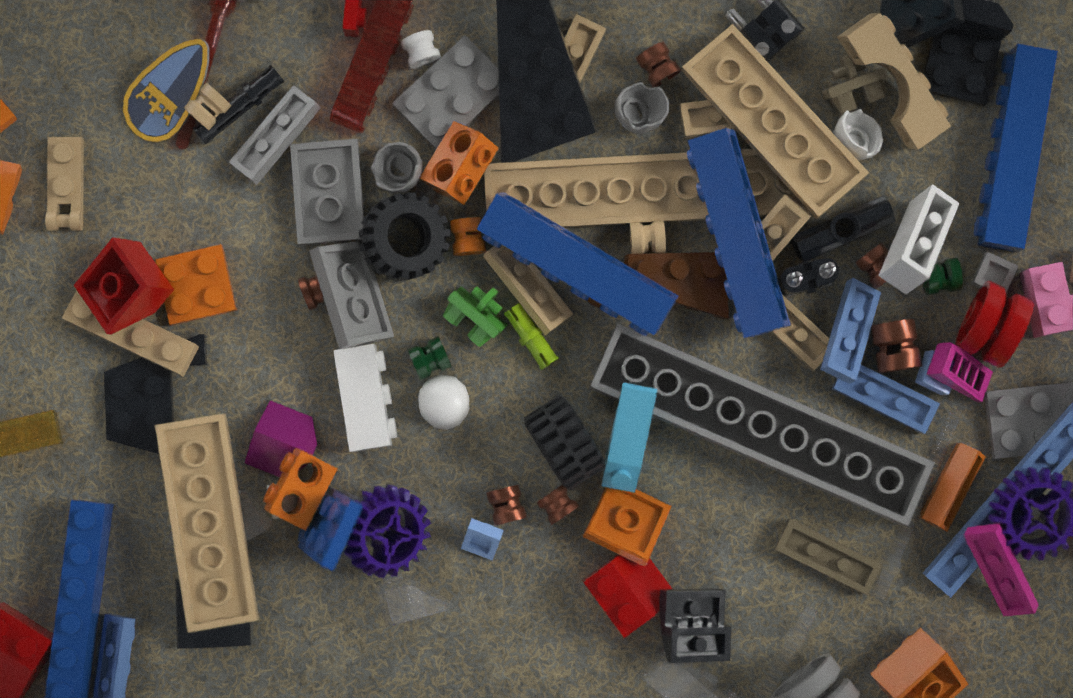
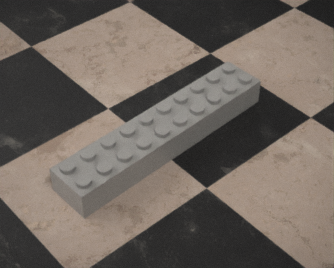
[589,324,935,526]

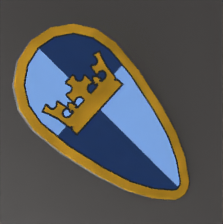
[123,39,209,142]

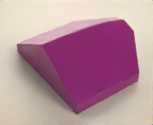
[244,400,317,477]

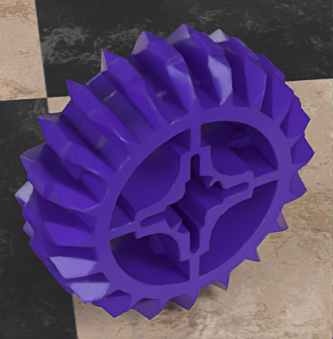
[988,467,1073,561]
[343,485,431,578]

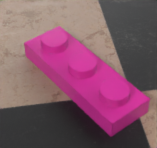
[964,523,1039,616]

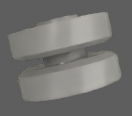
[769,653,860,698]

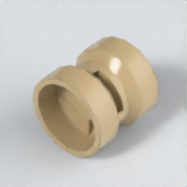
[183,83,232,130]
[629,221,666,254]

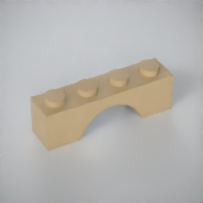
[837,13,951,150]

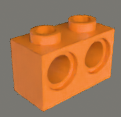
[419,121,499,205]
[263,448,338,531]

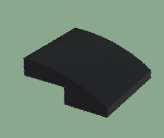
[175,579,251,649]
[659,588,732,663]

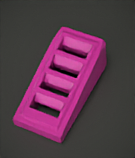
[927,342,993,403]

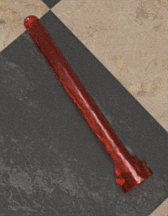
[176,0,237,150]

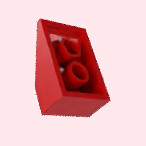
[0,602,53,698]

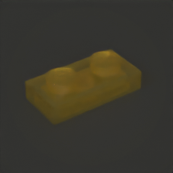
[0,410,63,458]

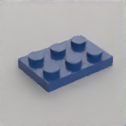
[298,486,363,571]

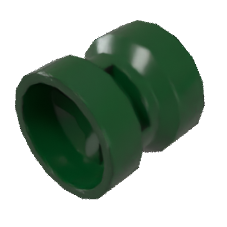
[922,257,963,295]
[407,336,452,380]

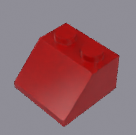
[74,237,174,335]
[582,554,672,638]

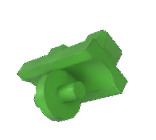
[443,286,507,347]

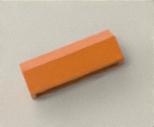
[918,443,986,532]

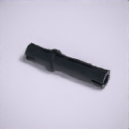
[192,65,285,144]

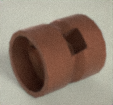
[871,319,922,373]

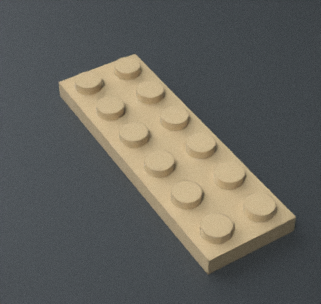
[681,24,869,219]
[155,413,259,632]

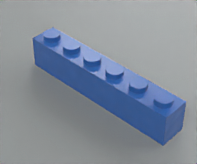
[974,44,1058,253]
[687,128,791,338]
[477,192,679,336]
[45,500,114,698]

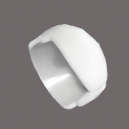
[833,109,883,160]
[418,374,469,430]

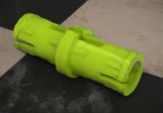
[504,303,559,370]

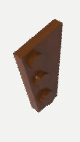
[624,252,729,320]

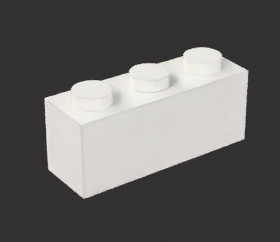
[879,184,959,294]
[333,344,397,453]

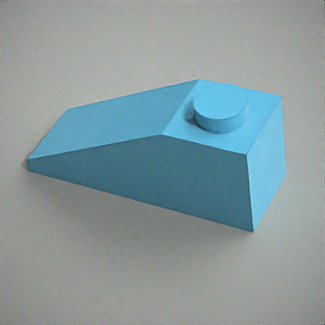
[601,383,657,493]

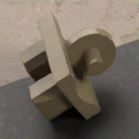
[821,55,887,115]

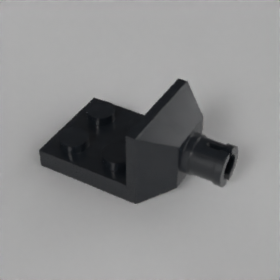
[923,0,1013,107]

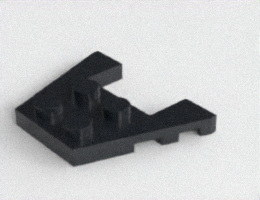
[104,334,207,454]

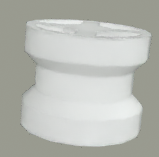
[401,30,441,69]

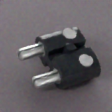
[725,0,805,62]
[778,258,839,297]

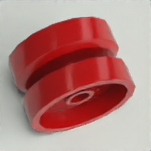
[955,280,1034,368]

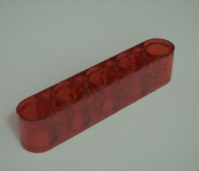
[330,0,415,134]

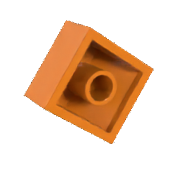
[870,628,968,698]

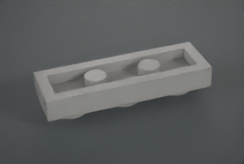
[229,85,321,185]

